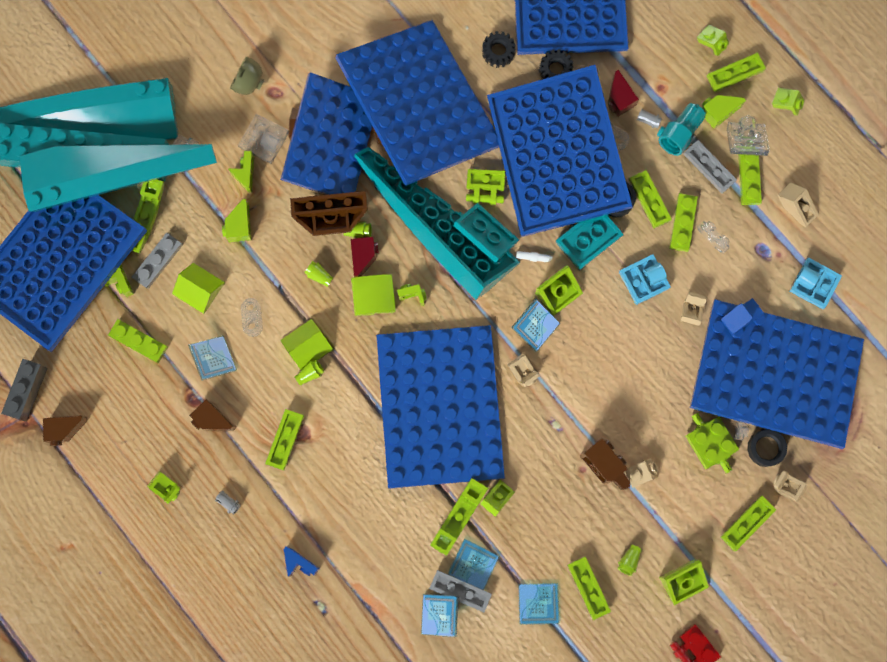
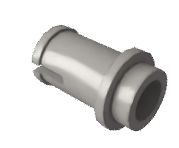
[637,109,662,129]
[215,491,241,515]

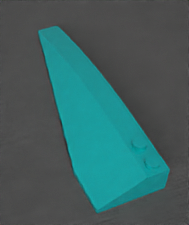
[0,78,178,140]
[19,144,217,212]
[355,147,520,300]

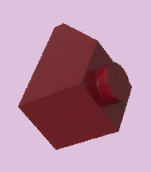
[608,69,639,117]
[351,237,379,277]

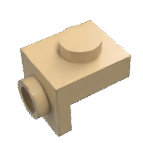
[681,292,707,326]
[507,354,540,387]
[625,459,659,488]
[774,470,808,503]

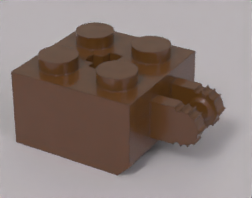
[580,438,631,491]

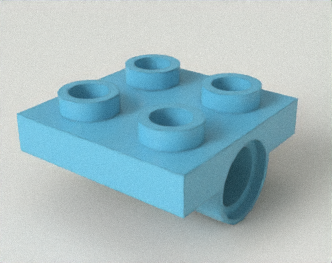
[619,254,671,305]
[789,258,842,309]

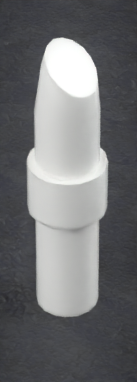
[516,251,553,262]

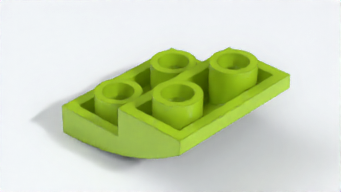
[351,274,396,316]

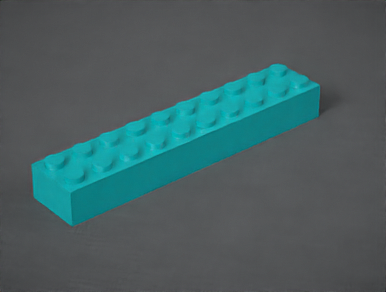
[0,123,169,182]

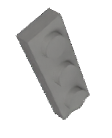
[683,140,737,194]
[132,233,183,289]
[429,570,492,612]

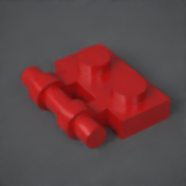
[669,624,721,662]

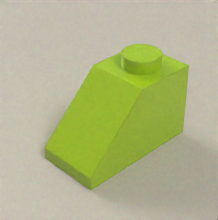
[702,95,746,129]
[222,199,251,242]

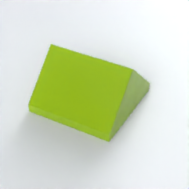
[172,263,225,314]
[535,265,583,316]
[280,319,333,370]
[659,560,709,605]

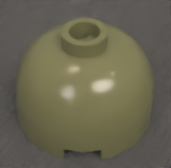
[230,56,264,95]

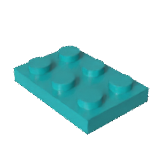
[453,203,519,263]
[556,215,624,271]

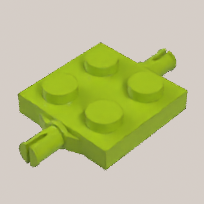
[685,412,739,474]

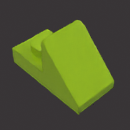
[228,151,254,193]
[104,265,134,297]
[480,480,515,516]

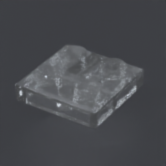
[238,114,289,164]
[727,115,770,156]

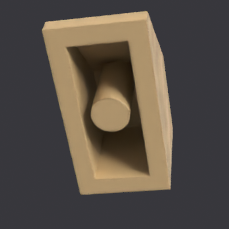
[778,183,819,227]

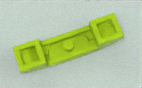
[132,179,164,253]
[430,478,488,556]

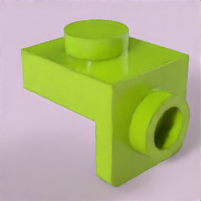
[697,25,729,56]
[772,88,804,115]
[397,284,427,306]
[147,471,180,504]

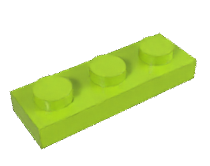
[706,53,766,92]
[738,149,762,205]
[629,170,672,229]
[669,193,698,252]
[108,319,168,364]
[265,409,304,471]
[720,496,776,552]
[567,557,611,620]

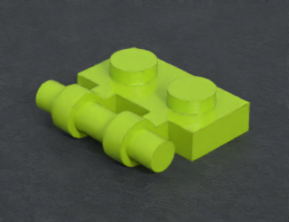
[466,169,505,205]

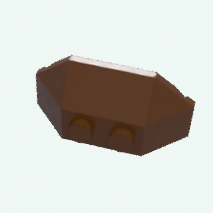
[290,191,368,236]

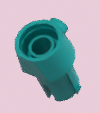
[657,103,706,156]

